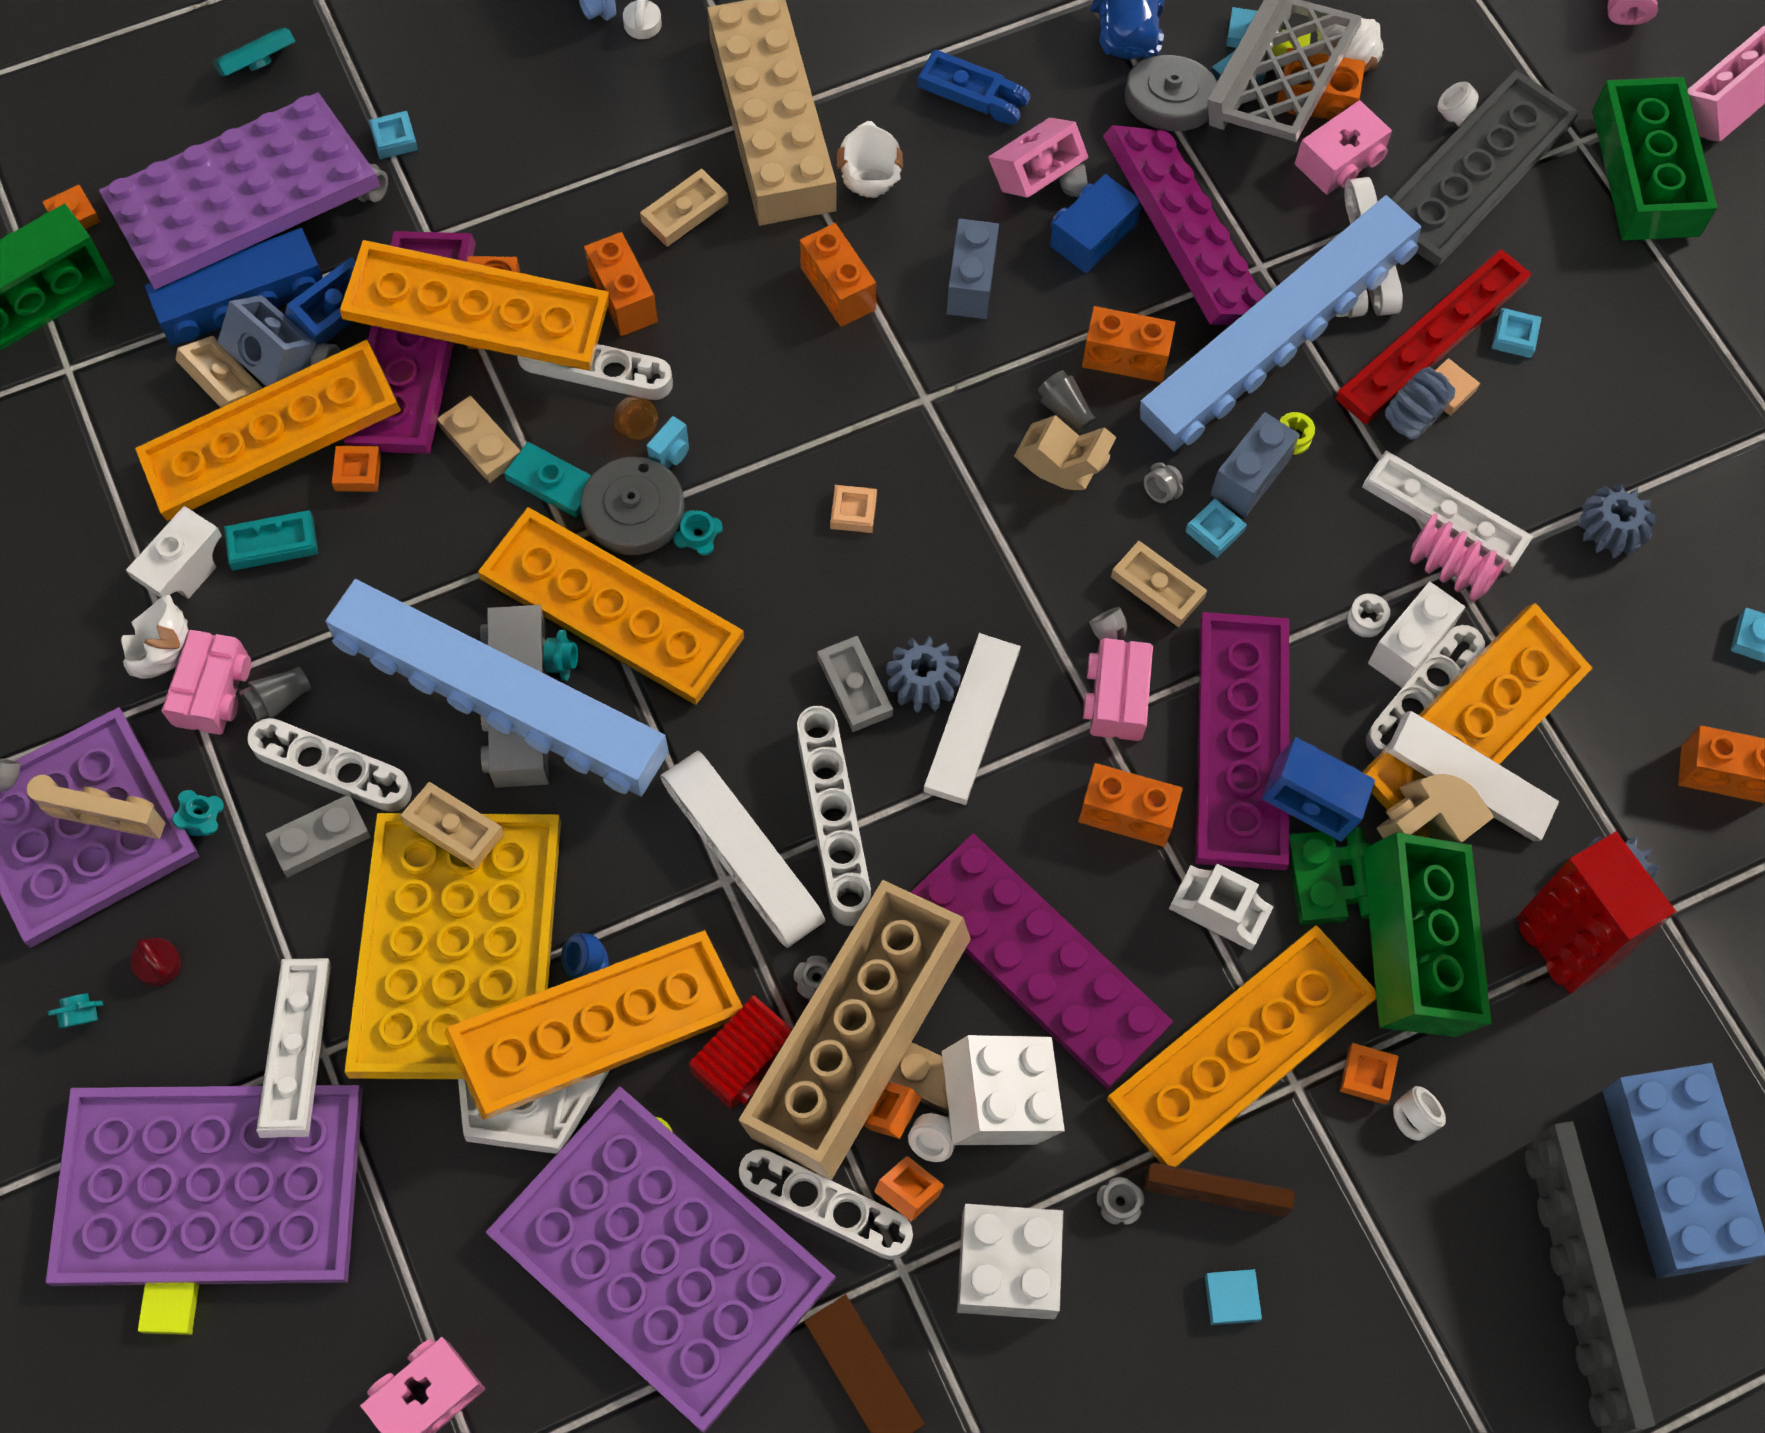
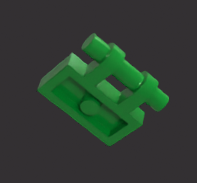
[1289,827,1371,926]

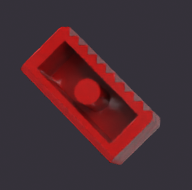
[689,995,793,1110]

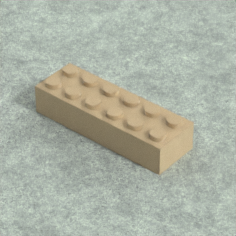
[707,0,837,226]
[739,880,971,1181]

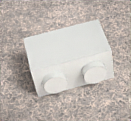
[1368,581,1465,688]

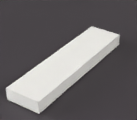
[1362,450,1533,574]
[924,633,1021,806]
[1386,711,1559,842]
[256,958,331,1138]

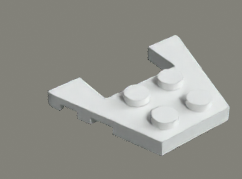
[458,1070,610,1154]

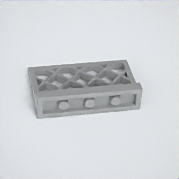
[1207,0,1361,142]

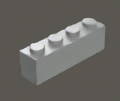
[480,605,549,788]

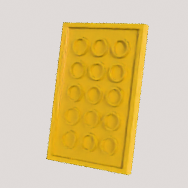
[345,813,561,1079]

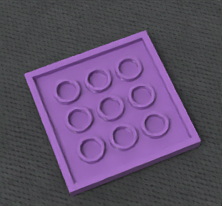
[0,707,200,948]

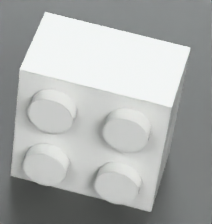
[942,1035,1065,1145]
[957,1204,1063,1320]

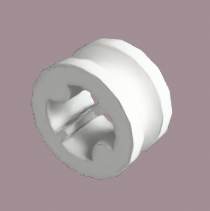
[1347,593,1390,638]

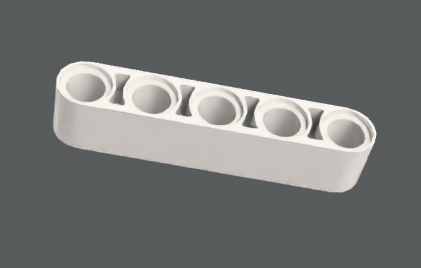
[797,706,871,926]
[660,750,825,948]

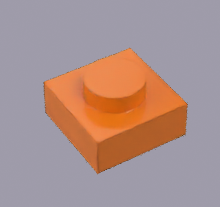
[42,185,101,230]
[332,446,381,492]
[1339,1043,1399,1105]
[864,1082,922,1139]
[874,1156,944,1222]

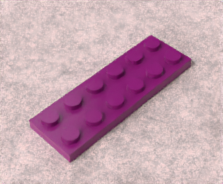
[1103,125,1266,325]
[344,231,476,454]
[1195,612,1289,871]
[910,833,1174,1090]

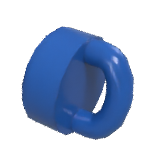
[561,933,609,979]

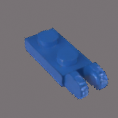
[917,49,1031,125]

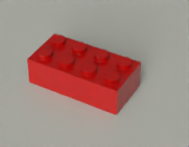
[1516,831,1676,994]

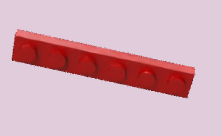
[1335,249,1532,425]

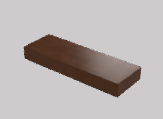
[1142,1163,1295,1218]
[804,1294,925,1433]

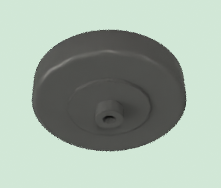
[1124,55,1217,131]
[581,457,685,555]

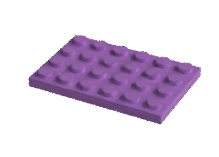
[99,92,381,290]
[46,1085,363,1286]
[486,1086,836,1433]

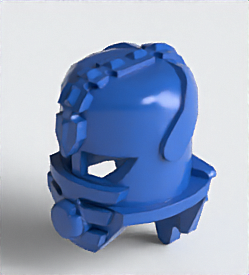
[1090,0,1165,59]

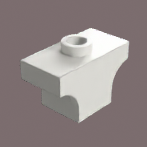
[126,506,222,599]
[1169,864,1273,951]

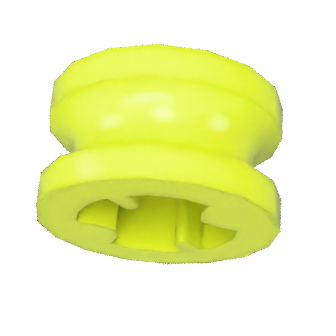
[1280,412,1315,455]

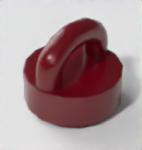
[131,938,182,987]

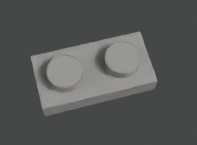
[817,635,893,732]
[266,794,371,878]

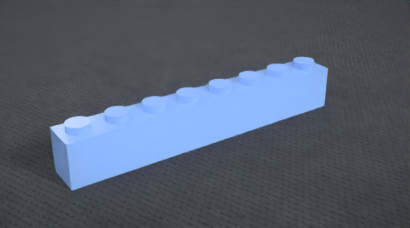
[1140,195,1421,452]
[325,579,669,797]

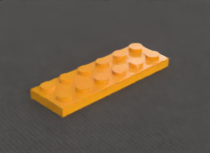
[340,240,609,371]
[135,340,401,521]
[478,507,744,705]
[1362,603,1592,838]
[1107,925,1377,1167]
[444,930,743,1120]

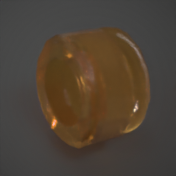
[614,396,658,440]

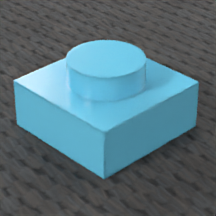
[646,416,689,469]
[1730,607,1765,662]

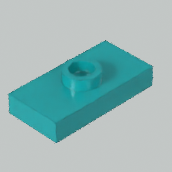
[213,28,296,76]
[504,442,591,518]
[224,510,318,571]

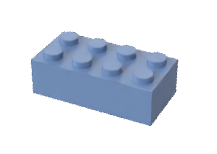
[1602,1063,1765,1279]

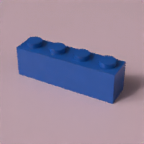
[144,228,323,346]

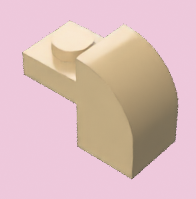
[1014,415,1116,490]
[1377,774,1494,843]

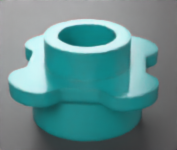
[673,510,723,556]
[543,630,578,681]
[172,790,224,836]
[48,993,103,1029]

